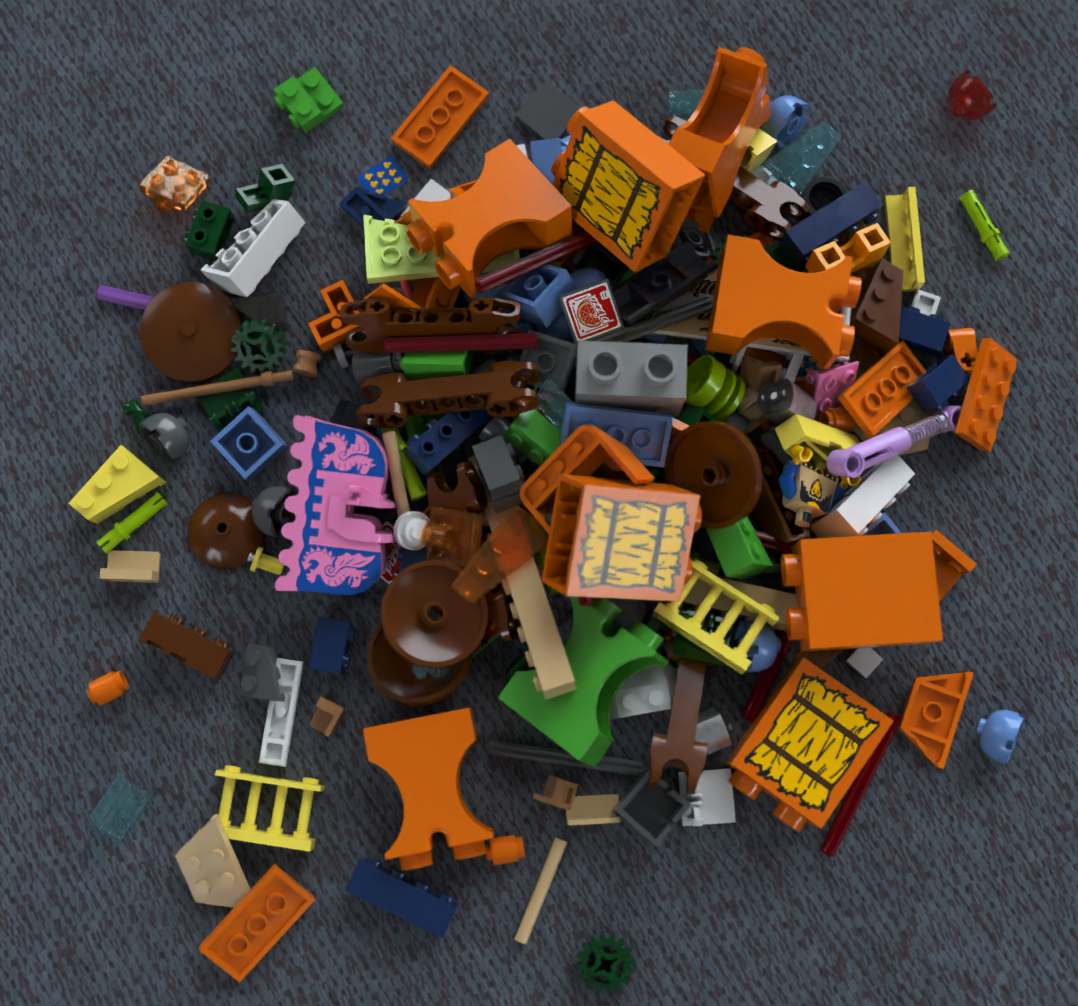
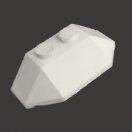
[610,663,678,720]

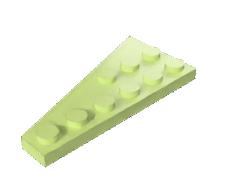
[363,215,520,284]

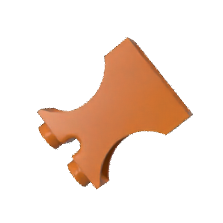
[668,47,771,218]
[405,139,572,300]
[705,234,861,371]
[363,708,495,871]

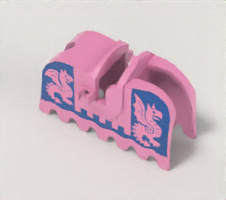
[275,415,397,595]

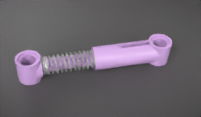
[827,405,962,478]

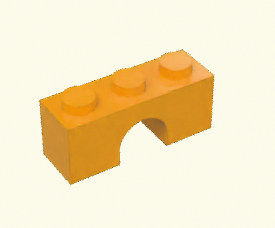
[805,223,891,273]

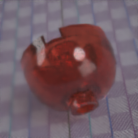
[948,70,997,121]

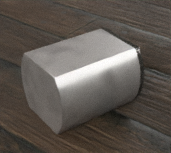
[757,378,816,425]
[695,707,734,755]

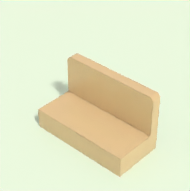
[100,550,161,583]
[566,794,621,825]

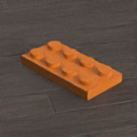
[391,65,489,170]
[955,338,1017,452]
[837,340,926,438]
[199,864,315,983]

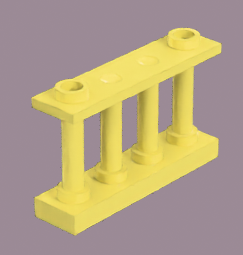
[652,560,780,674]
[215,765,325,852]

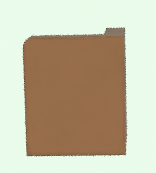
[739,355,782,391]
[310,697,347,737]
[533,775,578,810]

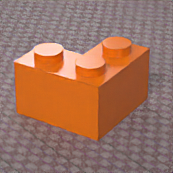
[308,280,362,354]

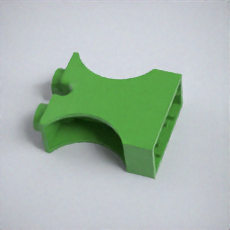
[498,596,669,767]

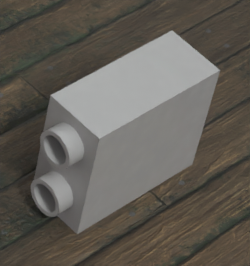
[574,341,687,419]

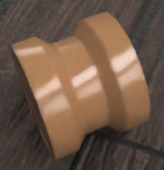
[292,350,321,377]

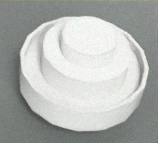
[394,511,432,550]

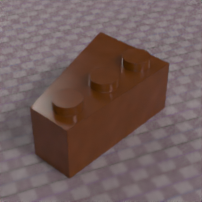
[850,258,903,354]
[138,612,235,680]

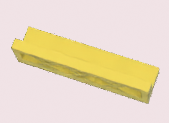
[884,187,925,292]

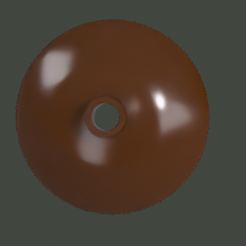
[188,493,265,569]

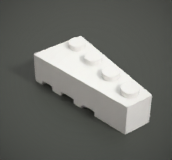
[200,199,306,297]
[811,455,915,538]

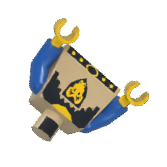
[779,445,861,527]

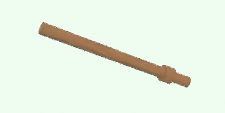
[141,370,294,406]

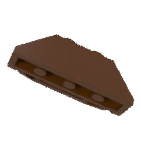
[753,447,813,543]

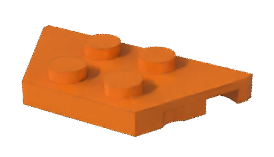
[898,672,974,769]

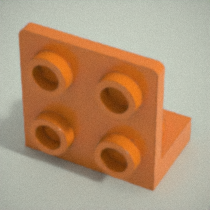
[931,530,977,602]

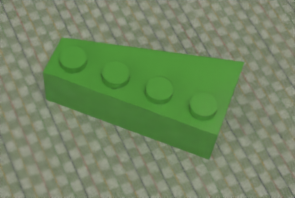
[706,516,773,580]

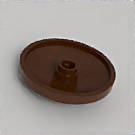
[140,282,242,383]
[665,421,762,529]
[380,560,488,668]
[367,623,472,706]

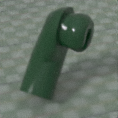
[122,400,147,434]
[506,653,528,685]

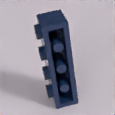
[780,182,883,266]
[403,409,492,477]
[345,856,458,938]

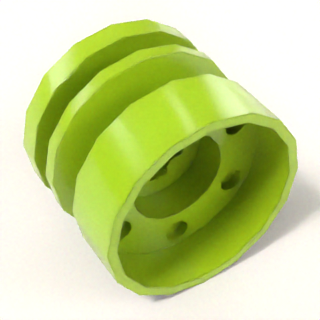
[684,354,746,422]

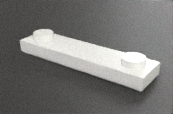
[259,658,304,767]

